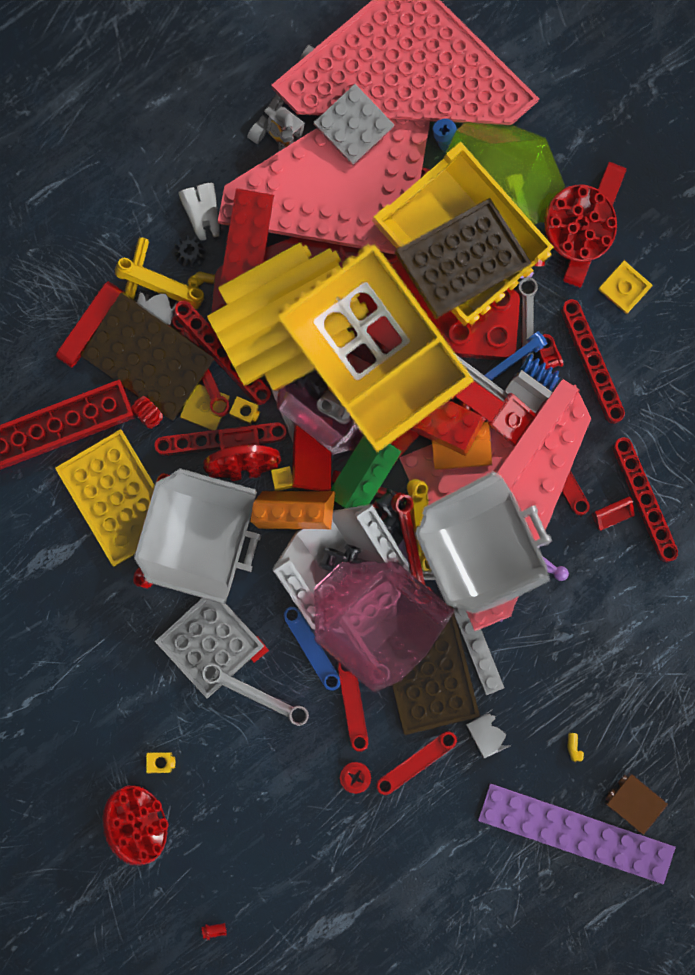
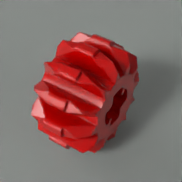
[131,396,163,429]

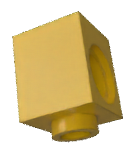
[229,396,260,425]
[271,466,294,491]
[147,752,175,773]

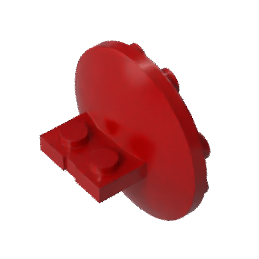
[545,185,617,262]
[203,425,281,481]
[103,786,168,865]

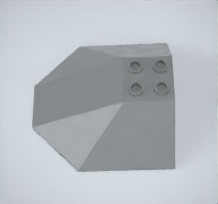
[273,505,409,636]

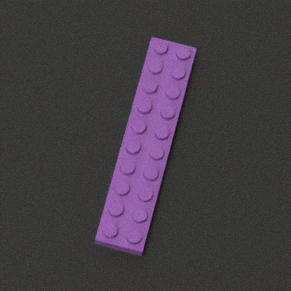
[478,783,675,884]

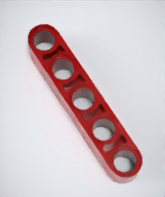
[56,281,124,368]

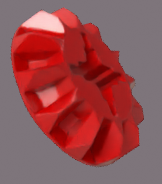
[340,762,371,794]

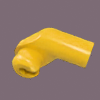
[188,272,215,288]
[568,733,584,762]

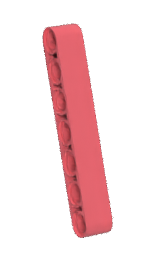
[497,379,579,490]

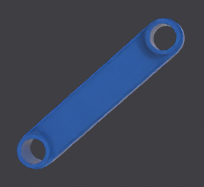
[484,331,548,381]
[284,607,340,690]

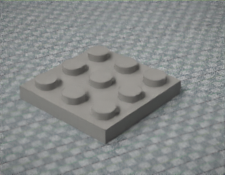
[314,84,395,165]

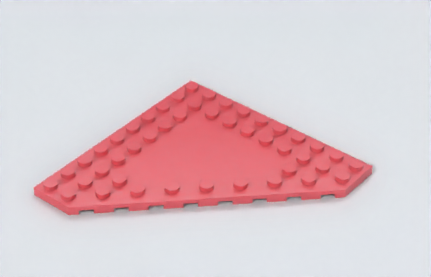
[271,0,539,125]
[218,119,430,254]
[400,385,591,631]

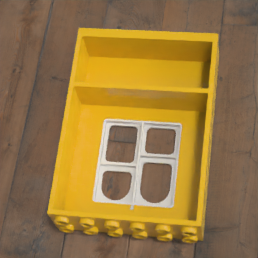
[278,244,474,452]

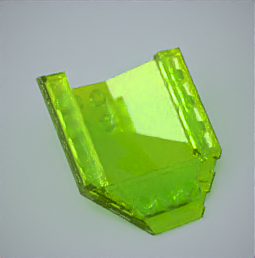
[443,122,565,225]

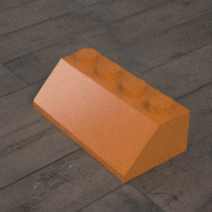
[251,491,335,530]

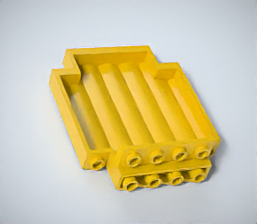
[207,243,369,391]

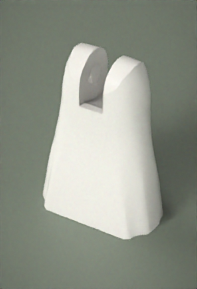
[178,183,220,240]

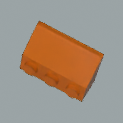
[432,422,493,470]

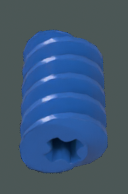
[433,118,462,154]
[518,354,560,391]

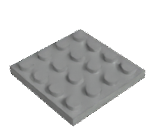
[155,598,264,699]

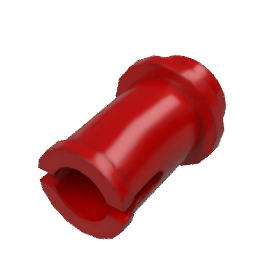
[202,923,227,940]

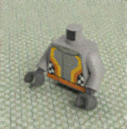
[262,107,305,151]

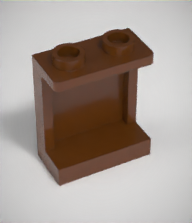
[605,774,668,835]

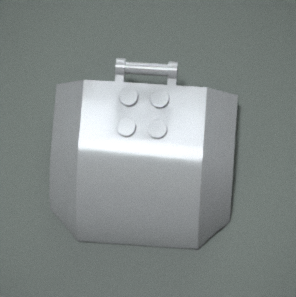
[134,469,261,604]
[415,471,552,613]

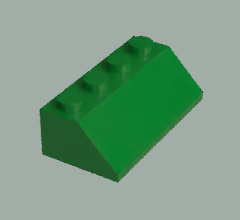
[330,435,402,508]

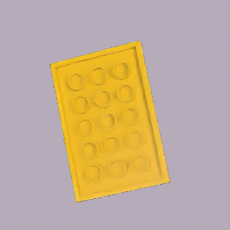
[55,429,155,567]

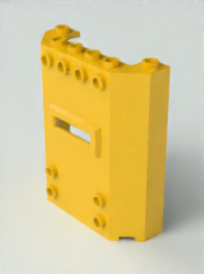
[372,142,553,326]

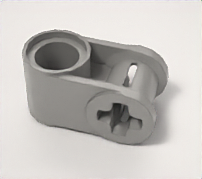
[317,390,350,424]

